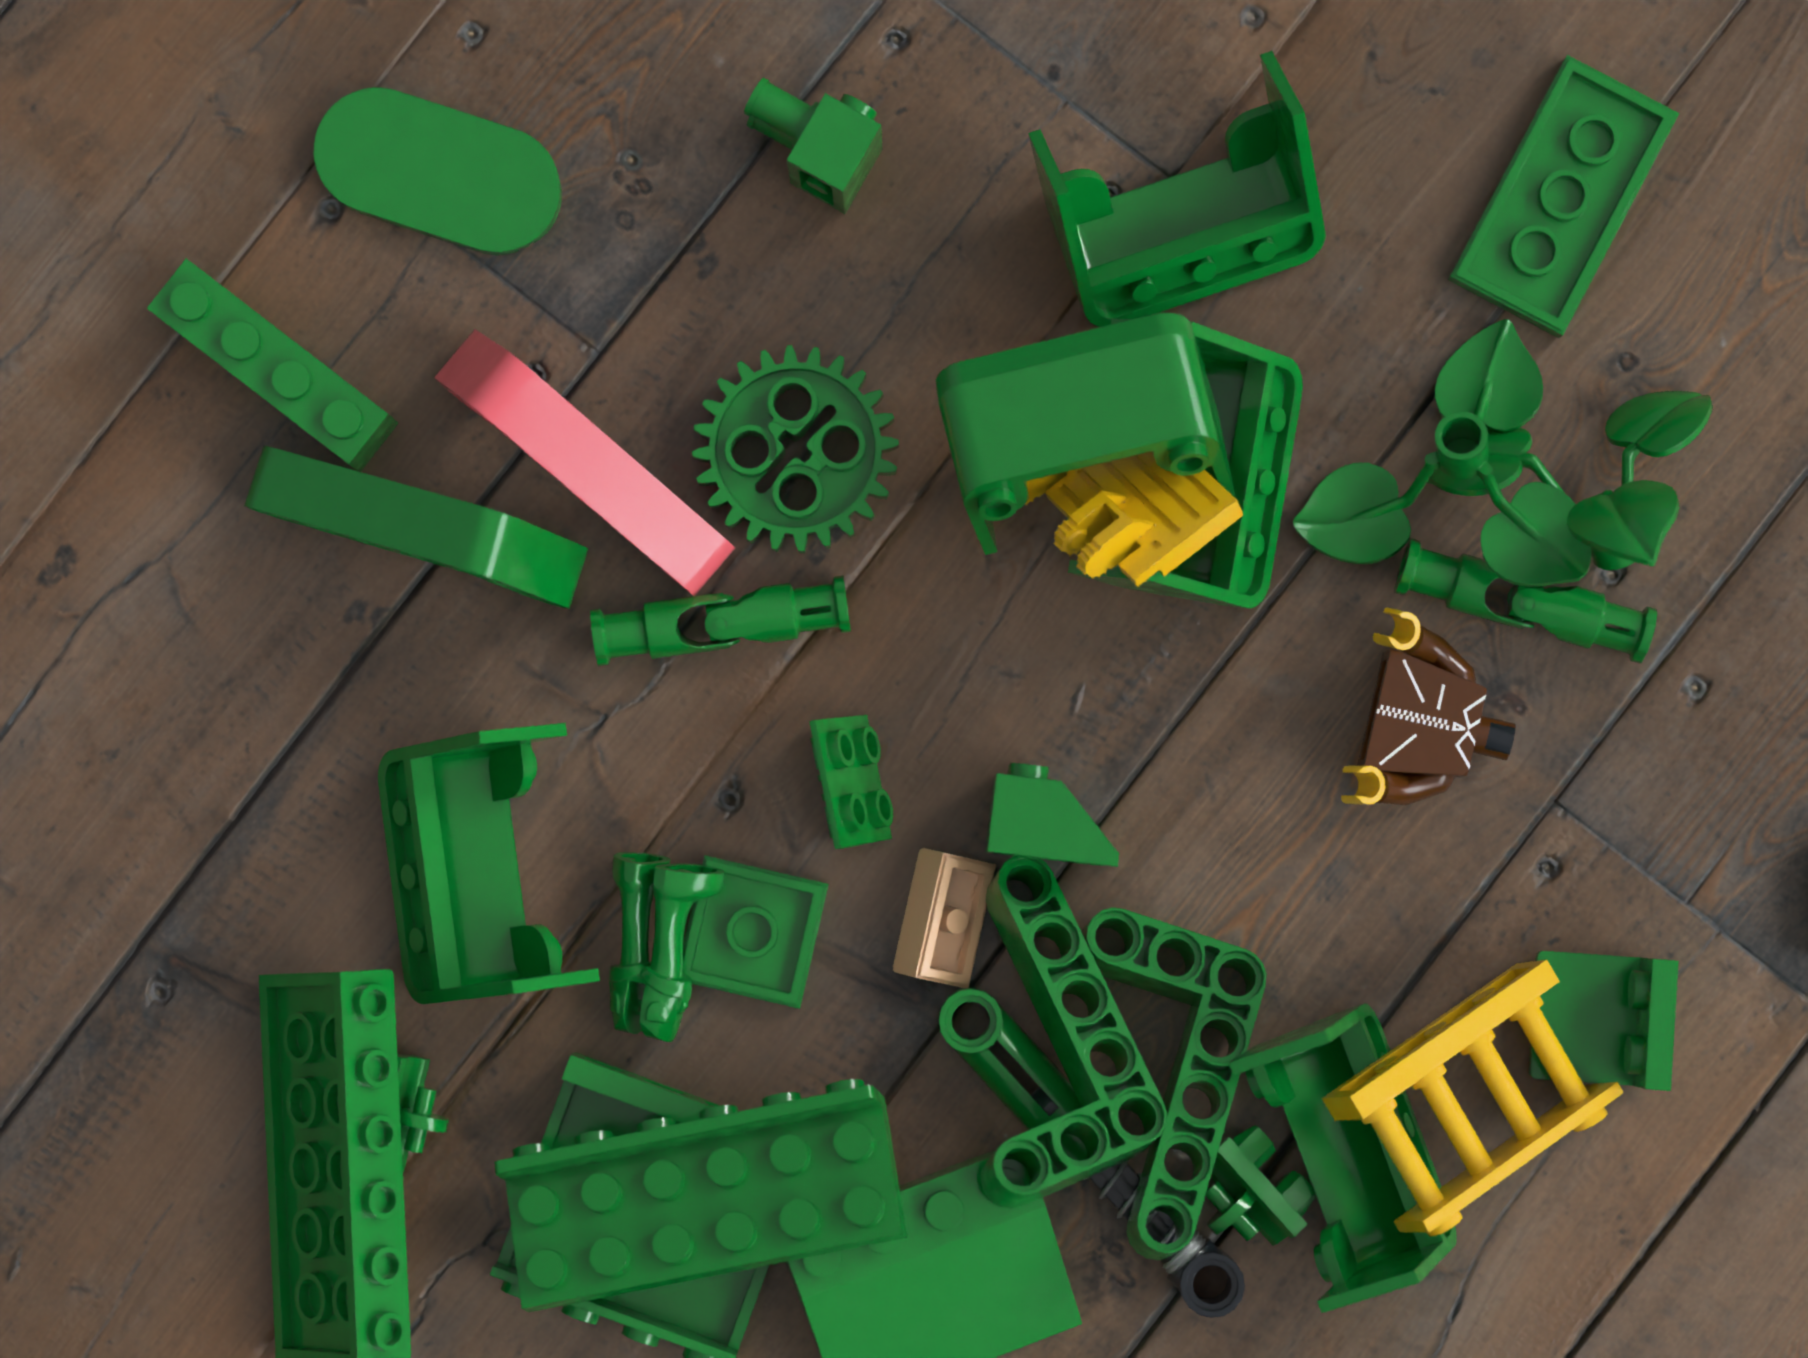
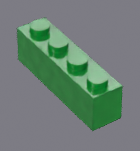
[147,258,399,472]

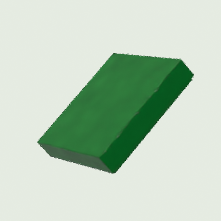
[683,855,829,1009]

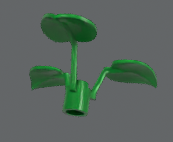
[1293,319,1591,587]
[1427,391,1713,570]

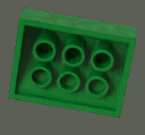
[786,1148,1082,1358]

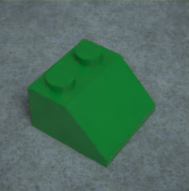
[985,763,1119,867]

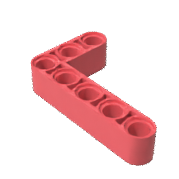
[434,329,735,596]

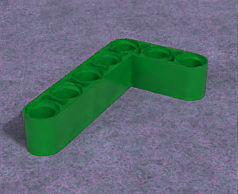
[244,446,589,609]
[981,855,1167,1209]
[1082,907,1267,1260]

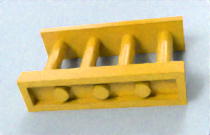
[1322,960,1624,1237]

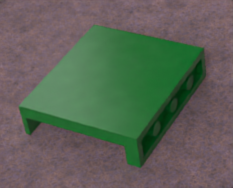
[490,1052,769,1358]

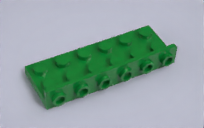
[259,969,411,1358]
[494,1079,907,1312]

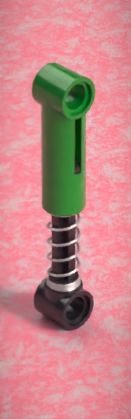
[938,987,1245,1318]

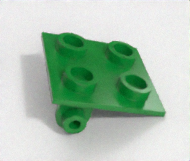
[809,715,893,850]

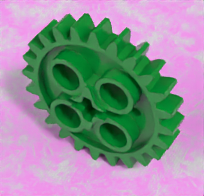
[692,345,899,554]

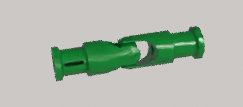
[1394,538,1658,664]
[590,576,851,666]

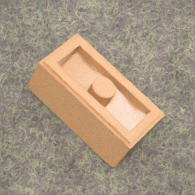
[893,848,996,988]

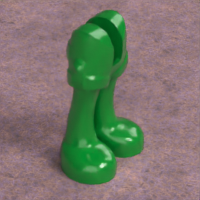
[609,852,724,1042]

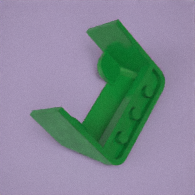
[1028,51,1326,327]
[935,313,1235,555]
[1068,319,1303,608]
[378,723,600,1004]
[1228,1003,1457,1313]

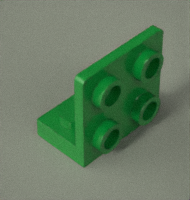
[1529,951,1679,1091]

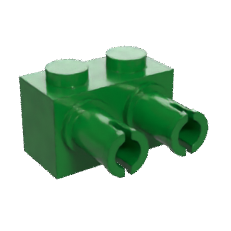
[744,77,883,214]

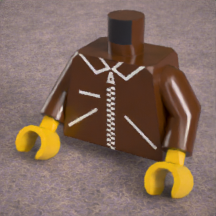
[1341,607,1516,806]

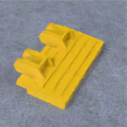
[1025,451,1243,587]

